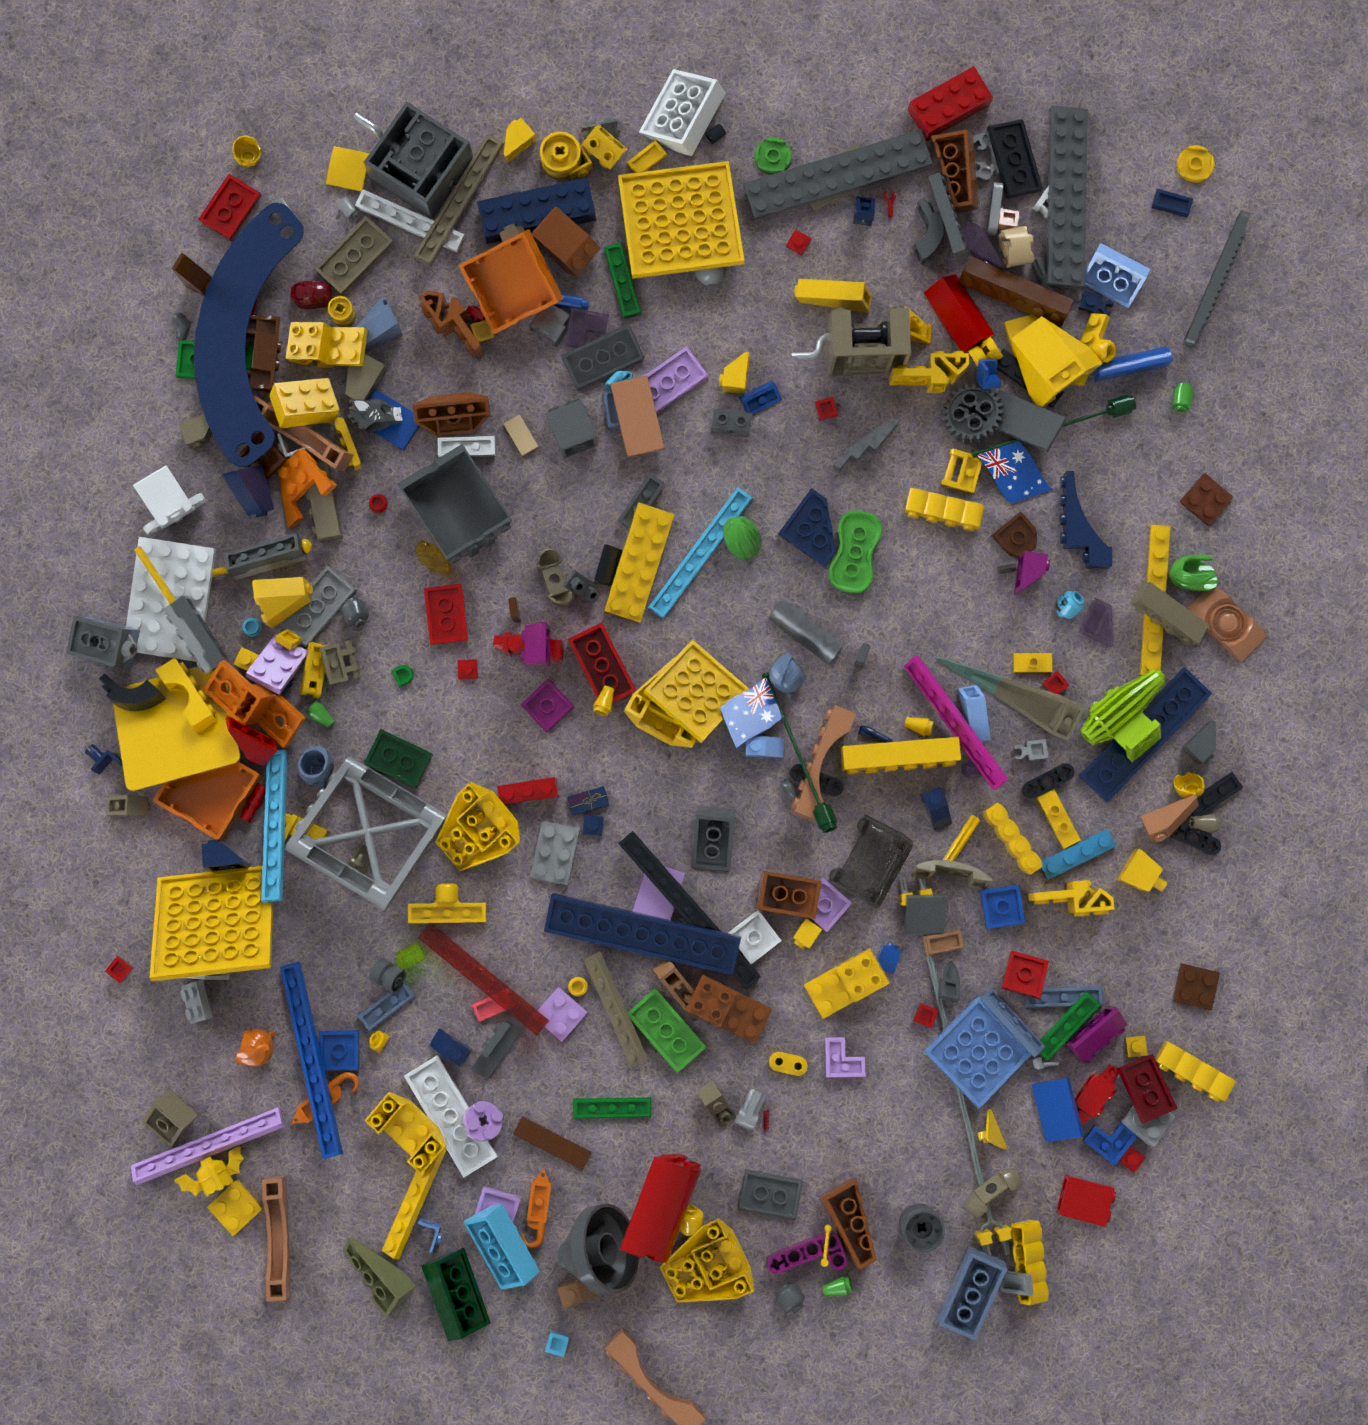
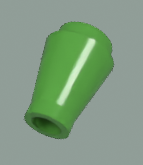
[306,701,335,729]
[823,1275,853,1297]

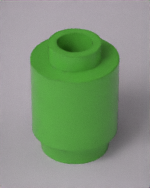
[1172,383,1194,412]

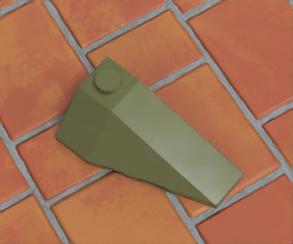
[343,1237,416,1318]

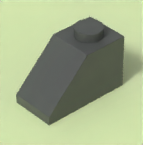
[1182,720,1216,764]

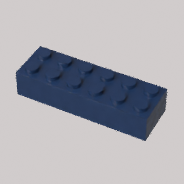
[477,178,596,244]

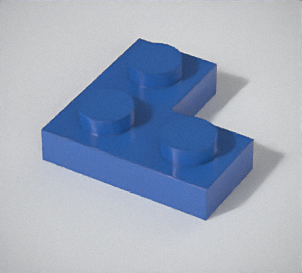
[1083,1122,1137,1166]

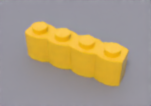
[904,488,985,532]
[983,803,1043,875]
[1155,1041,1237,1102]
[1011,1220,1049,1305]

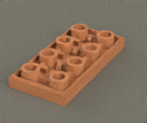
[610,375,664,458]

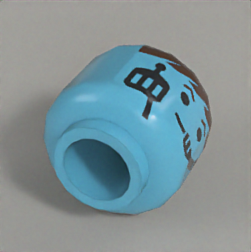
[1055,591,1084,619]

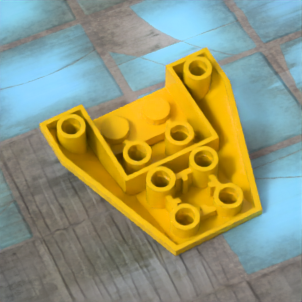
[1011,316,1103,408]
[435,782,521,872]
[660,1218,755,1303]

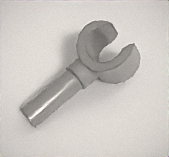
[1030,1057,1059,1069]

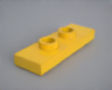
[1036,789,1081,849]

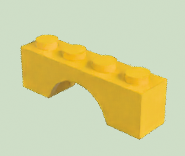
[155,658,218,734]

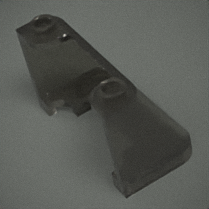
[828,814,913,909]

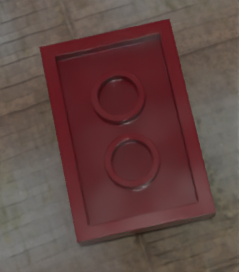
[1117,1054,1178,1124]

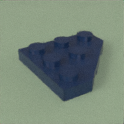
[778,488,836,567]

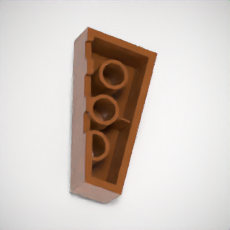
[931,129,978,212]

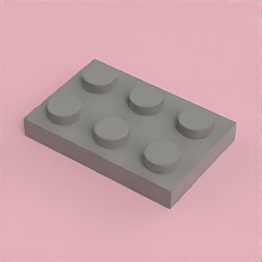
[530,821,580,885]

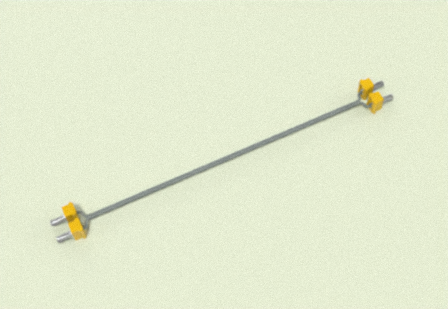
[899,877,1012,1255]

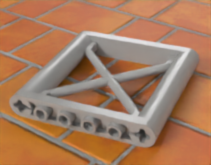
[285,756,447,911]

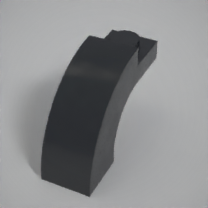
[99,673,166,711]

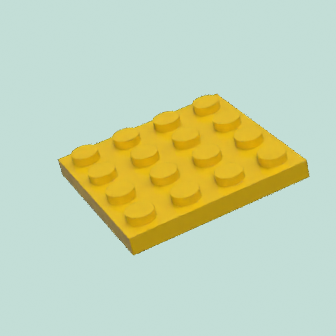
[643,639,749,743]

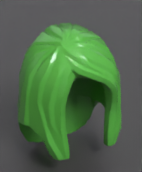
[723,516,762,560]
[1169,554,1217,591]

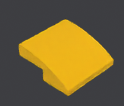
[326,146,370,191]

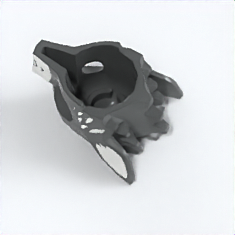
[346,398,403,432]

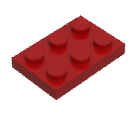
[198,174,262,241]
[424,583,469,645]

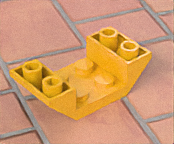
[365,1092,447,1175]

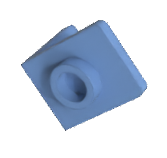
[418,1218,443,1253]

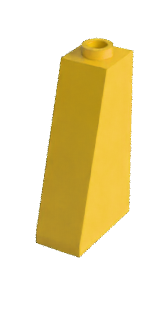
[794,279,872,313]

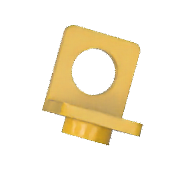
[569,145,593,181]

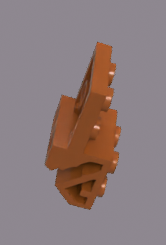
[419,290,484,359]
[685,974,772,1044]

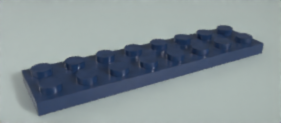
[1078,667,1212,803]

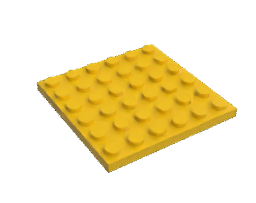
[618,161,744,279]
[149,866,273,981]

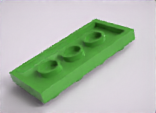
[627,988,706,1073]

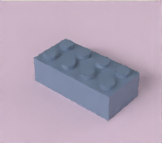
[937,1246,1007,1340]

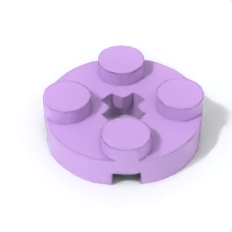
[463,1101,503,1142]

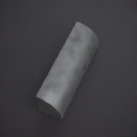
[768,598,843,665]

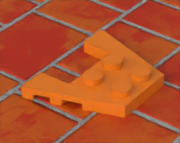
[277,448,337,528]

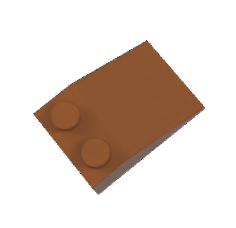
[531,206,601,276]
[756,871,822,919]

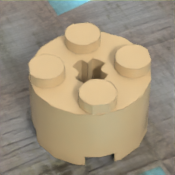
[998,226,1034,268]

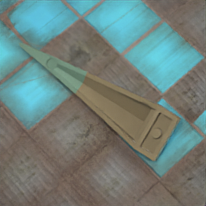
[936,657,1085,742]

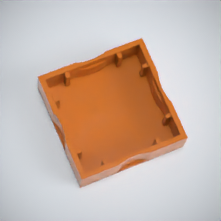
[458,229,563,335]
[152,761,264,841]

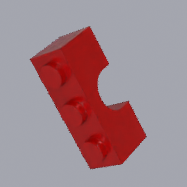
[497,777,559,806]

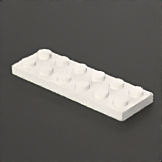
[404,1055,498,1178]

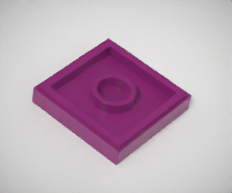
[520,679,574,733]

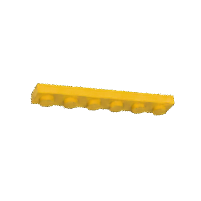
[382,1148,447,1260]

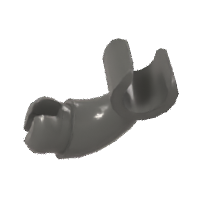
[780,779,799,803]

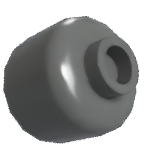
[341,598,369,627]
[776,1283,805,1314]

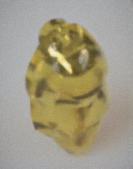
[415,541,452,576]

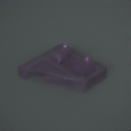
[1078,597,1113,648]

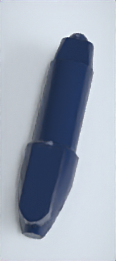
[859,726,893,743]

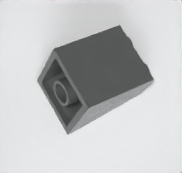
[546,400,598,459]

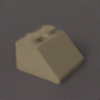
[142,1089,198,1147]

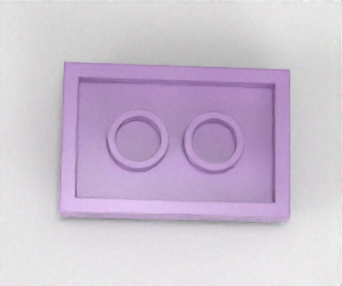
[245,634,307,695]

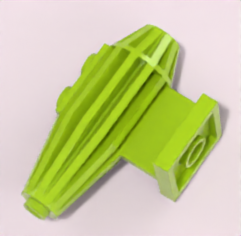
[1080,669,1166,762]

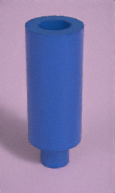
[554,293,590,311]

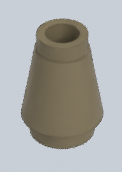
[1189,814,1220,833]

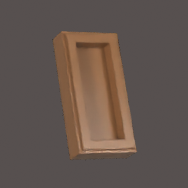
[923,929,964,956]

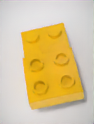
[286,322,368,368]
[889,351,969,393]
[1028,880,1115,917]
[804,948,890,1019]

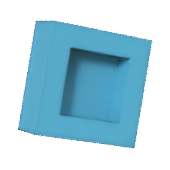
[545,1331,570,1357]

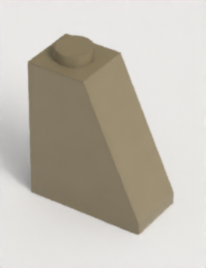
[345,354,387,405]

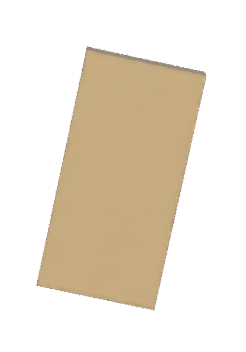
[503,414,539,457]

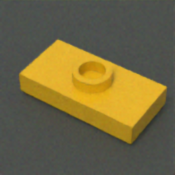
[1013,653,1052,673]

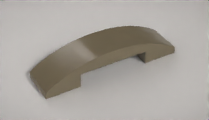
[911,860,992,890]

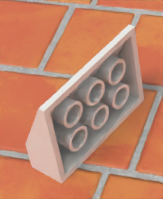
[639,69,726,156]

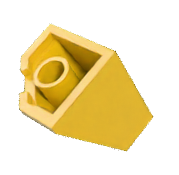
[252,577,313,628]

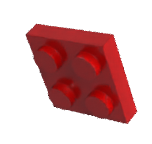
[1001,950,1049,999]

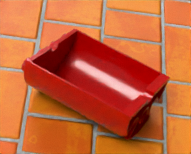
[620,1153,702,1263]

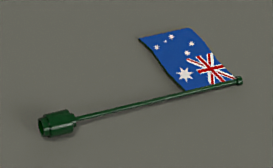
[971,395,1136,504]
[720,672,837,833]

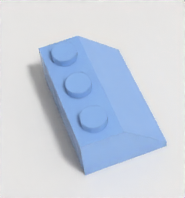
[1085,243,1150,308]

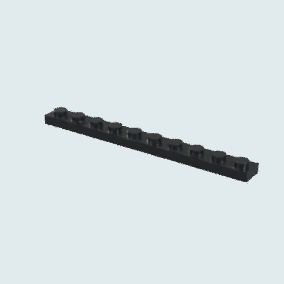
[618,831,761,990]

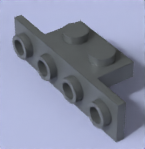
[472,1004,533,1079]

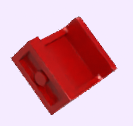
[1056,1174,1116,1227]

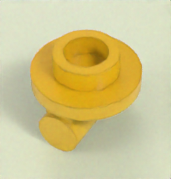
[369,1031,390,1053]

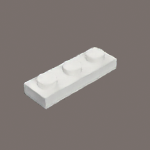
[438,436,496,458]

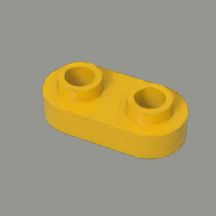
[769,1051,808,1076]

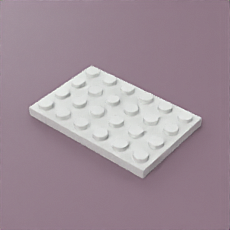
[126,537,216,662]

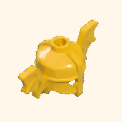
[174,1146,244,1197]

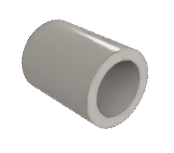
[338,198,358,220]

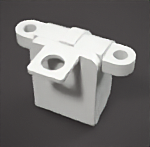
[133,466,206,535]

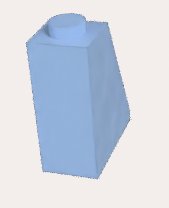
[958,685,991,743]

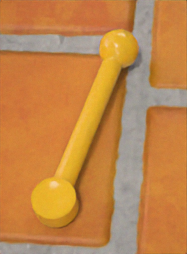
[820,1224,832,1267]

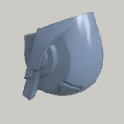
[769,652,807,699]
[298,746,334,790]

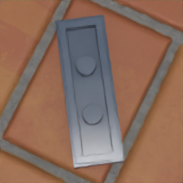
[357,981,416,1032]

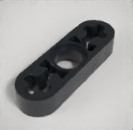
[1022,763,1075,798]
[790,764,843,796]
[1170,823,1221,855]

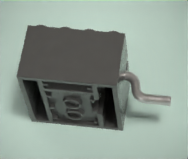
[353,101,473,219]

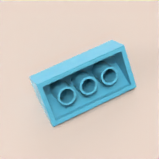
[463,1204,540,1290]

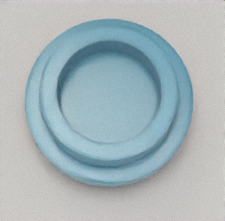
[242,618,262,637]

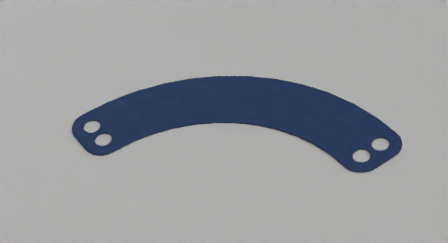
[194,203,303,467]

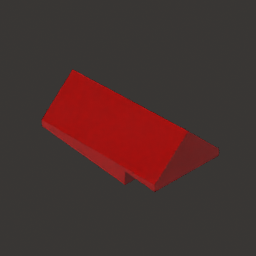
[924,274,995,353]

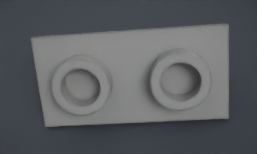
[581,116,621,140]

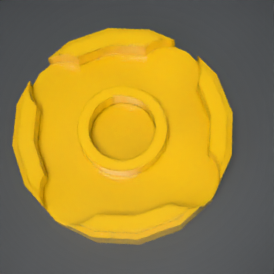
[1177,145,1215,183]

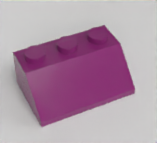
[1065,1006,1127,1063]

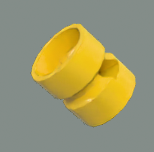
[328,296,356,327]
[968,336,1003,367]

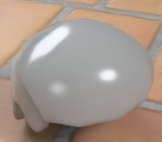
[695,267,725,285]

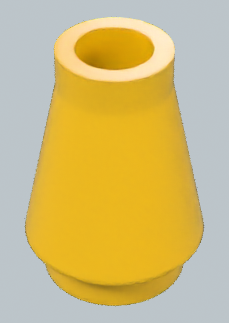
[593,686,614,716]
[904,717,934,737]

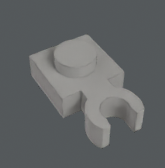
[1013,739,1049,761]

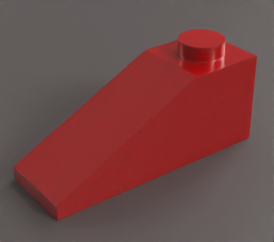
[225,716,277,767]

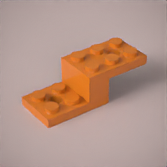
[203,660,306,748]

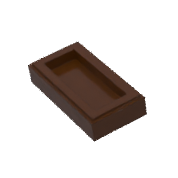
[508,597,521,623]

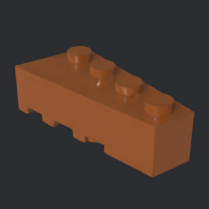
[818,1178,877,1270]

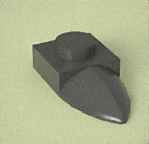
[939,961,960,1002]

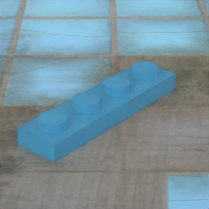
[1041,829,1116,880]

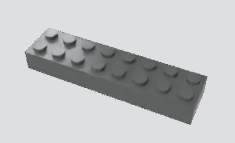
[928,172,970,265]

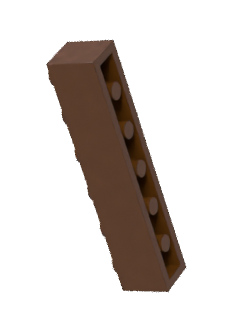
[958,256,1073,327]

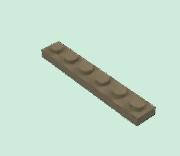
[583,952,648,1067]

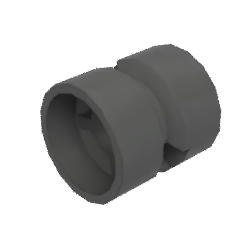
[369,958,407,993]

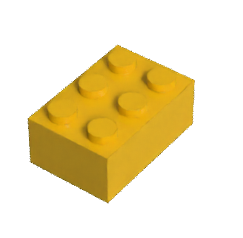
[269,378,340,428]

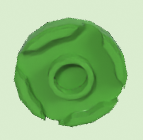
[755,138,792,175]

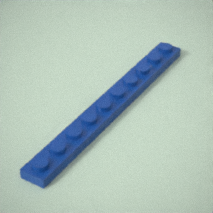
[280,962,343,1159]

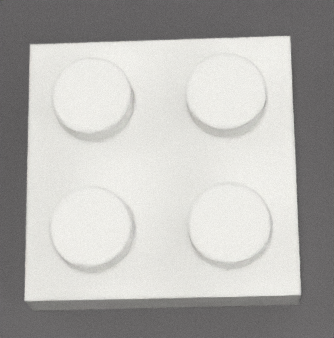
[728,910,782,964]

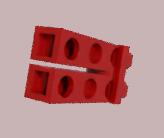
[493,632,565,664]

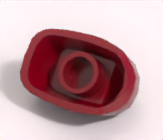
[290,281,333,309]

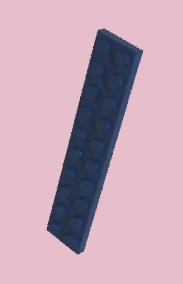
[544,893,742,975]

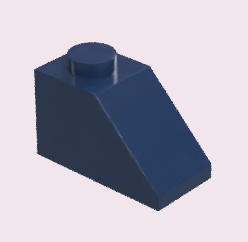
[920,787,952,830]
[429,1028,472,1067]

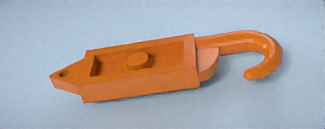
[292,1072,359,1124]
[521,1169,552,1249]

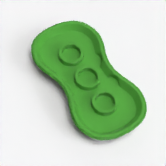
[829,510,883,593]

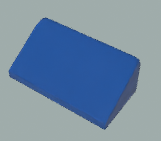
[739,381,782,415]

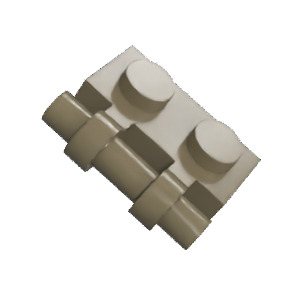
[319,640,361,685]

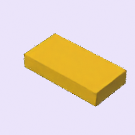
[627,140,667,173]

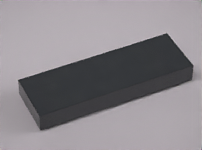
[1191,772,1243,817]

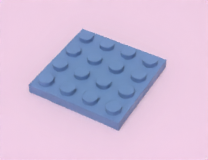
[923,997,1031,1109]

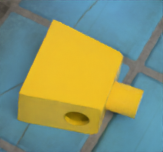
[1117,848,1167,892]

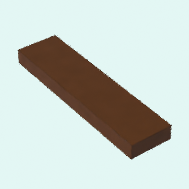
[513,1116,592,1170]

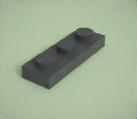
[617,473,665,529]

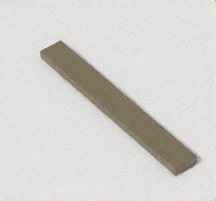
[414,135,503,267]

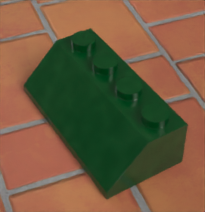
[421,1248,491,1341]

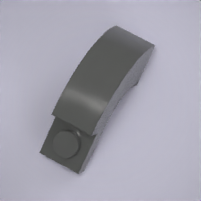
[913,198,944,265]

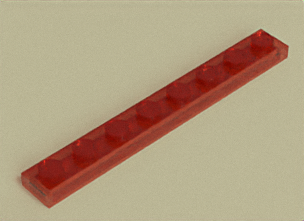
[417,923,550,1036]

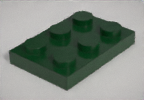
[364,729,433,788]

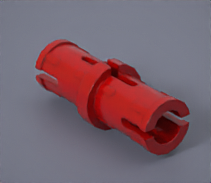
[239,784,266,823]

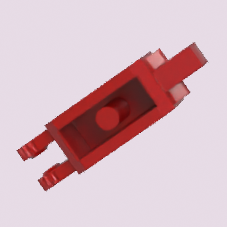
[1075,1064,1119,1126]

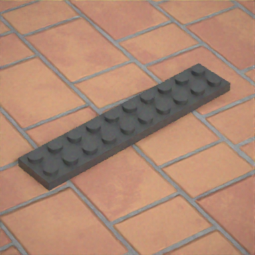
[1046,105,1088,289]
[743,129,933,220]

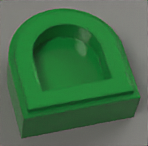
[391,665,414,688]

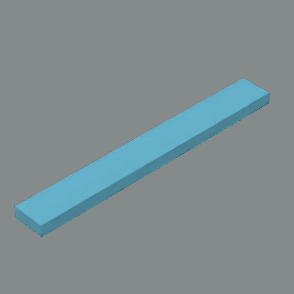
[648,487,753,619]
[261,750,288,903]

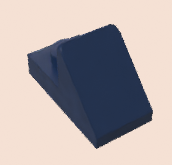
[853,196,875,226]

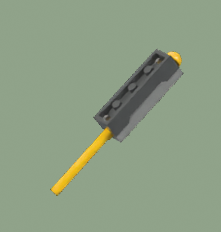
[212,533,312,580]
[134,546,230,674]

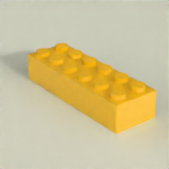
[840,737,961,775]

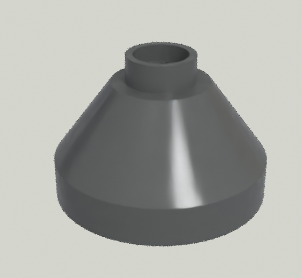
[558,1204,639,1295]

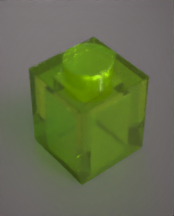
[395,941,427,970]

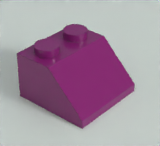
[1014,551,1050,595]
[521,622,551,666]

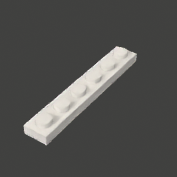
[355,189,465,253]

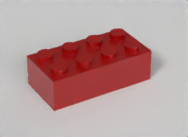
[907,66,993,141]
[568,622,636,705]

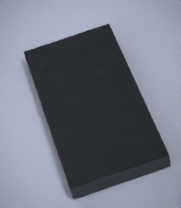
[987,119,1043,199]

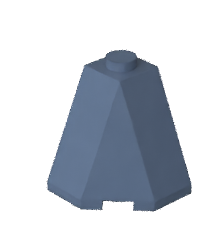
[356,297,403,352]

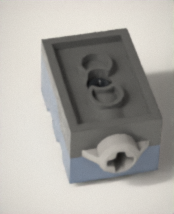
[66,616,140,667]

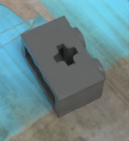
[711,409,752,437]

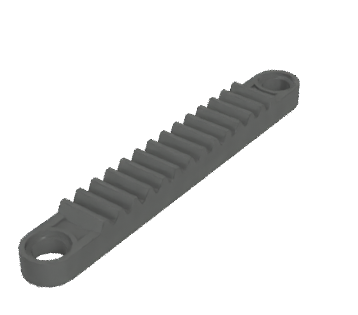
[1183,210,1250,347]

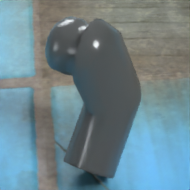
[172,312,190,340]

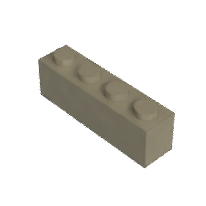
[306,462,343,542]
[1131,582,1209,646]

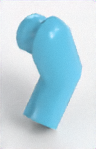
[605,371,633,390]

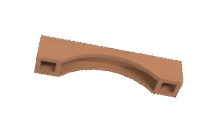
[254,396,354,472]
[791,705,856,822]
[262,1176,291,1302]
[605,1328,706,1425]

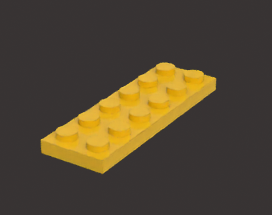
[604,502,675,623]

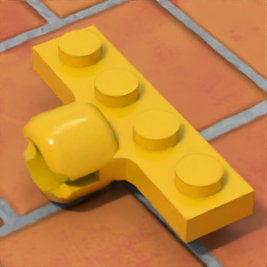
[1070,313,1116,386]
[408,883,486,923]

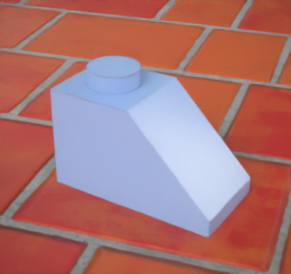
[745,736,784,758]

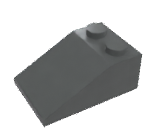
[692,806,736,871]

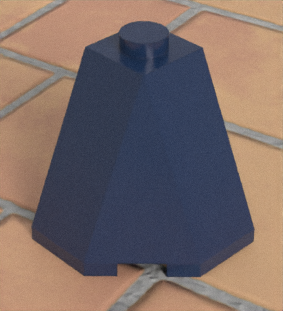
[222,465,274,518]

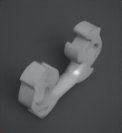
[973,132,999,182]

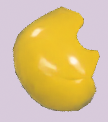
[232,135,262,167]
[1173,772,1205,799]

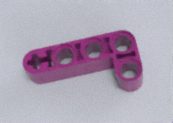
[766,1231,847,1274]

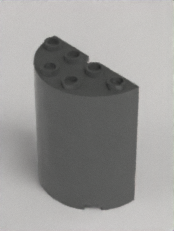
[397,444,512,563]

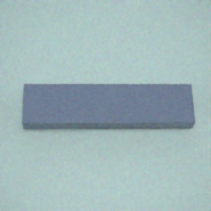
[1024,986,1103,1008]
[980,988,1045,1057]

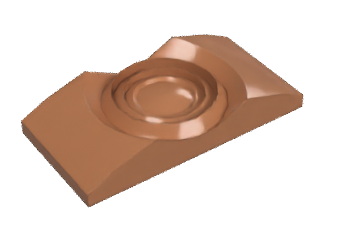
[1187,586,1267,663]

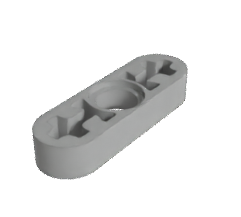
[987,182,1003,236]

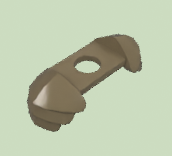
[537,548,575,608]
[966,1169,1023,1218]

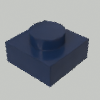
[583,815,604,836]

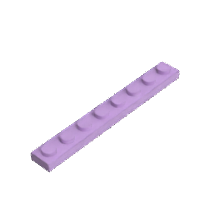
[131,1107,284,1185]

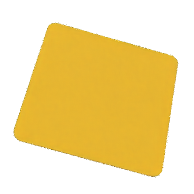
[113,667,240,791]

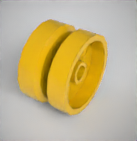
[539,131,582,180]

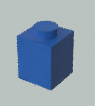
[877,942,902,974]

